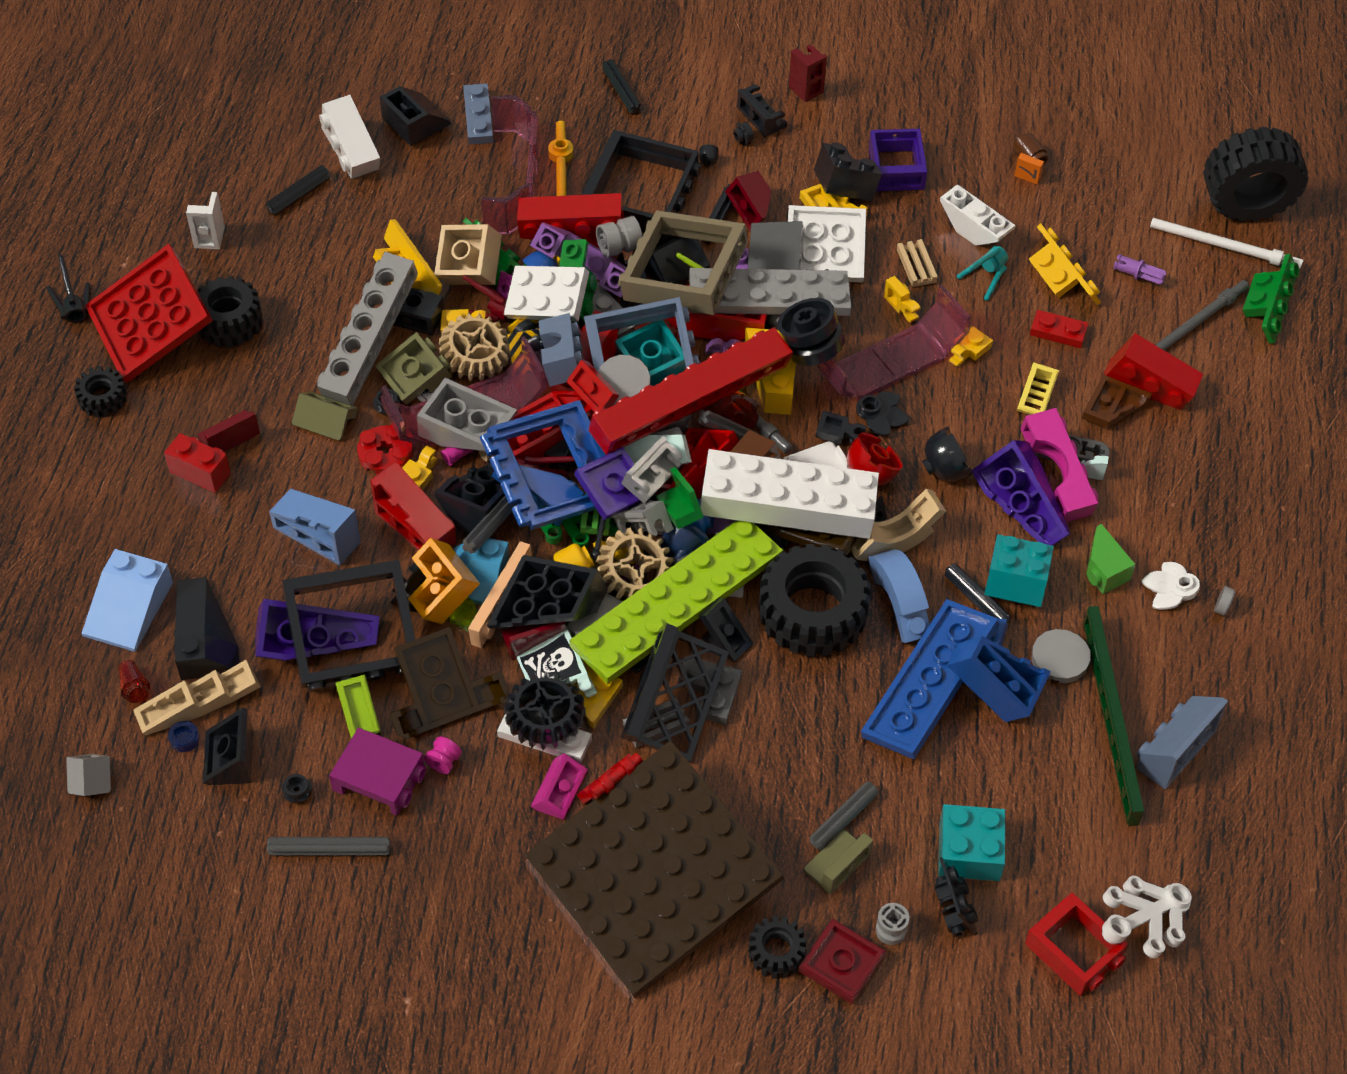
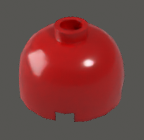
[847,432,903,487]

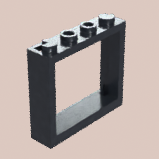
[582,130,702,233]
[282,560,415,691]

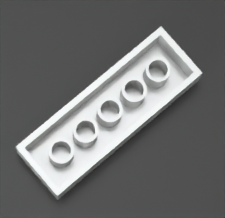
[700,449,879,539]

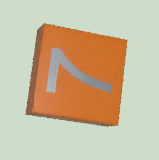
[1014,153,1044,184]

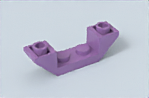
[530,222,626,297]

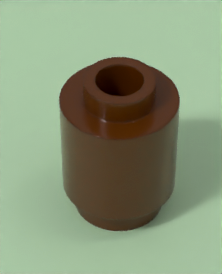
[1013,133,1048,166]

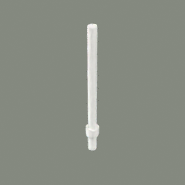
[1150,218,1303,269]

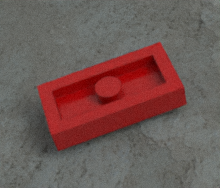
[1030,309,1088,348]
[566,360,620,412]

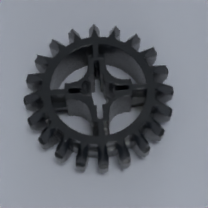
[504,671,586,751]

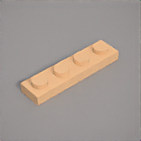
[468,541,532,648]

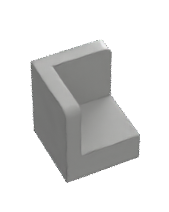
[66,754,111,796]

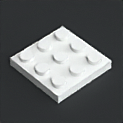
[788,205,866,283]

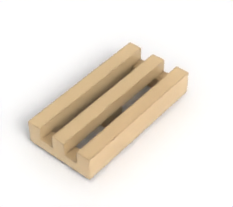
[897,239,938,287]

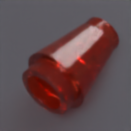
[118,660,150,703]

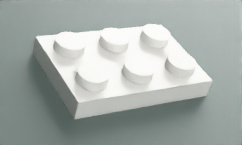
[504,266,589,321]

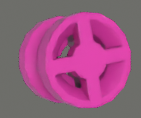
[424,736,462,774]

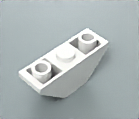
[940,184,1015,245]

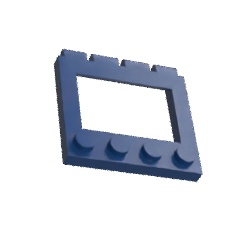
[480,400,605,530]

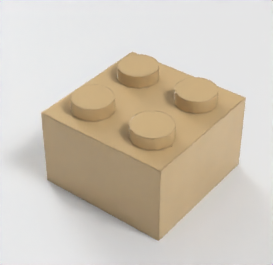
[434,224,502,285]

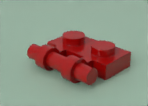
[576,753,643,804]

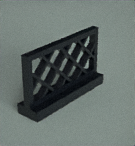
[620,623,729,762]

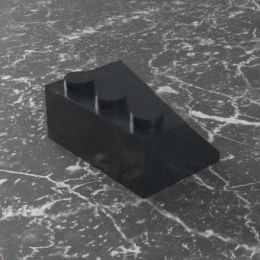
[487,555,608,629]

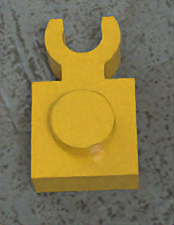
[884,276,921,323]

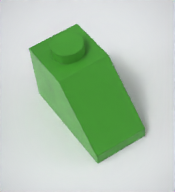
[1086,524,1135,594]

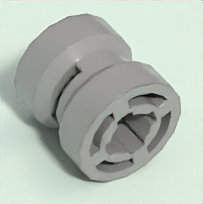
[875,903,910,945]

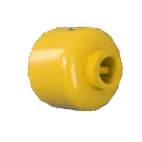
[553,543,595,568]

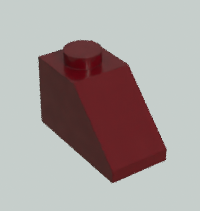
[725,171,772,233]

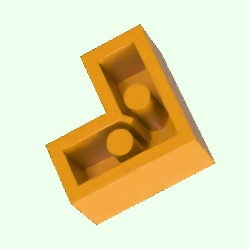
[408,538,480,624]

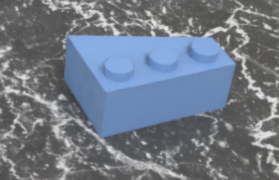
[269,488,361,565]

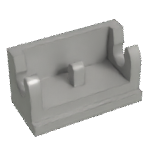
[621,436,683,504]
[611,501,674,536]

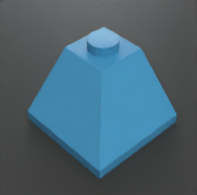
[454,538,510,605]

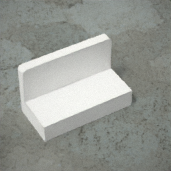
[186,192,225,249]

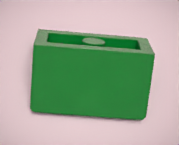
[656,467,704,529]

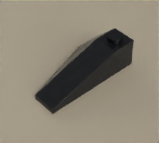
[435,460,505,534]
[175,577,240,680]

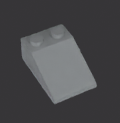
[417,378,517,451]

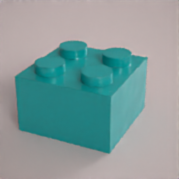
[615,319,686,386]
[984,534,1054,607]
[938,804,1005,881]

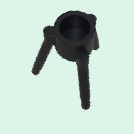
[46,255,90,323]

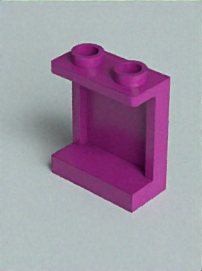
[329,727,426,816]

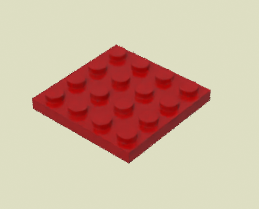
[85,244,213,383]

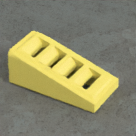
[1017,362,1059,415]

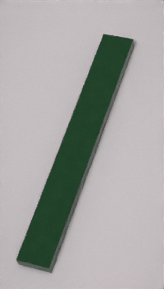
[1083,606,1144,826]

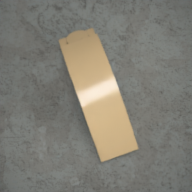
[851,489,946,561]

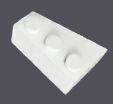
[319,95,380,179]

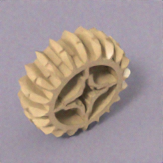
[439,313,510,381]
[596,527,673,600]

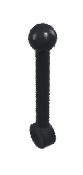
[590,517,606,561]

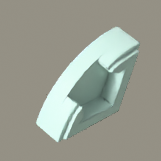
[1080,456,1109,480]

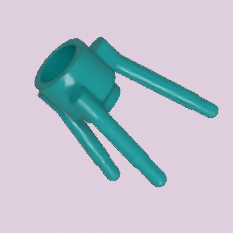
[957,246,1008,301]

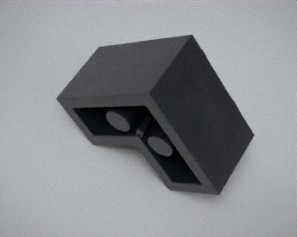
[814,142,882,201]

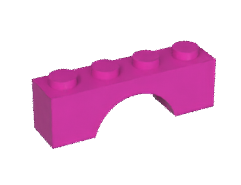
[1020,408,1098,522]

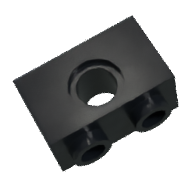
[393,288,444,336]

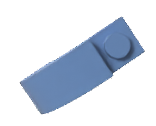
[868,549,930,643]

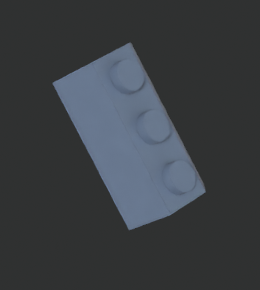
[1136,696,1228,790]

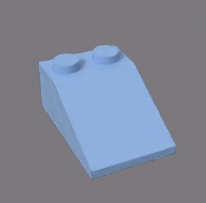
[82,549,173,652]

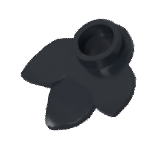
[856,392,909,436]

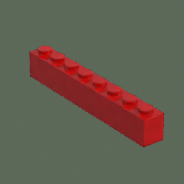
[588,327,793,455]

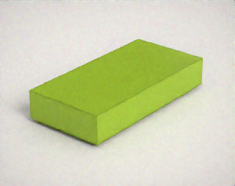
[336,675,381,738]

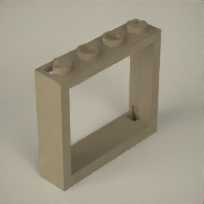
[618,210,748,315]

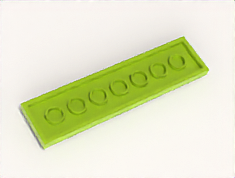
[569,520,783,685]

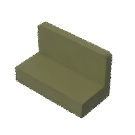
[292,391,359,440]
[804,830,873,895]

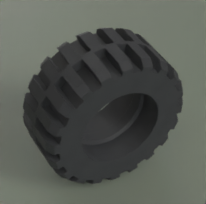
[1203,127,1308,222]
[759,544,871,657]

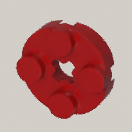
[357,424,413,475]

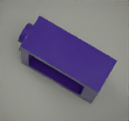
[869,129,927,191]

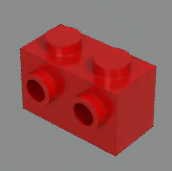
[164,433,231,493]

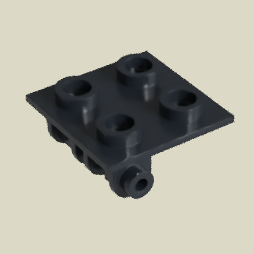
[934,857,979,937]

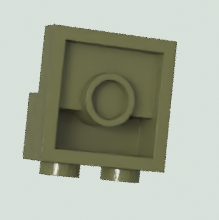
[375,332,452,405]

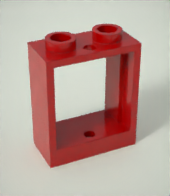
[1025,892,1128,996]

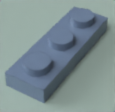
[463,83,493,145]

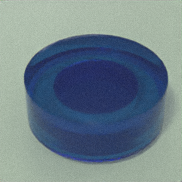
[168,721,200,752]

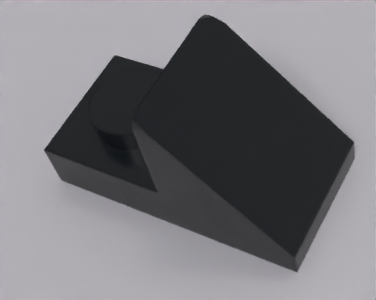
[699,598,753,662]

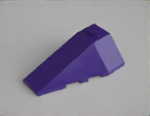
[972,440,1071,546]
[255,599,380,661]

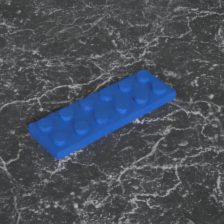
[861,599,999,759]

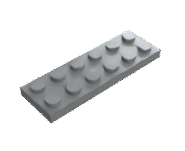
[689,268,851,316]

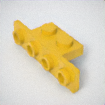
[373,219,442,295]
[1029,223,1102,306]

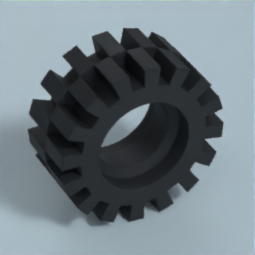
[74,366,127,418]
[748,916,807,979]

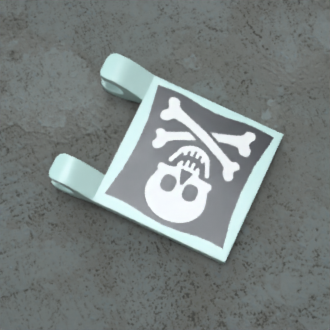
[517,629,597,717]

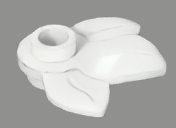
[1142,562,1200,610]

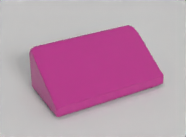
[531,753,588,820]

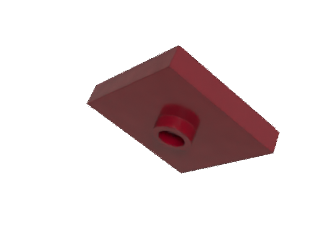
[798,918,886,1004]

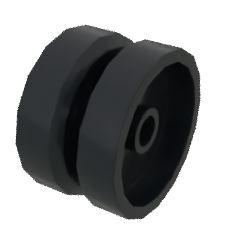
[777,298,846,366]

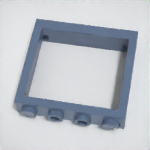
[584,297,699,371]

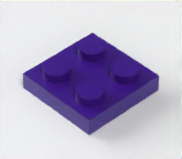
[574,447,642,520]

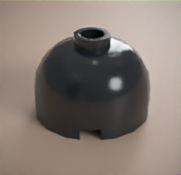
[922,426,973,482]

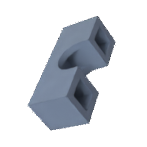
[539,313,584,386]

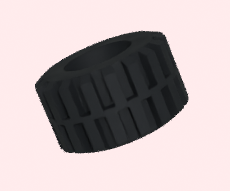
[198,276,263,347]

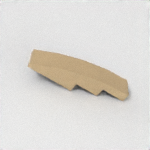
[133,660,261,735]

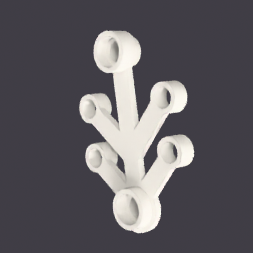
[1102,876,1192,958]

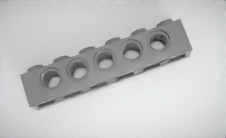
[317,252,418,406]

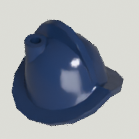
[661,520,710,566]

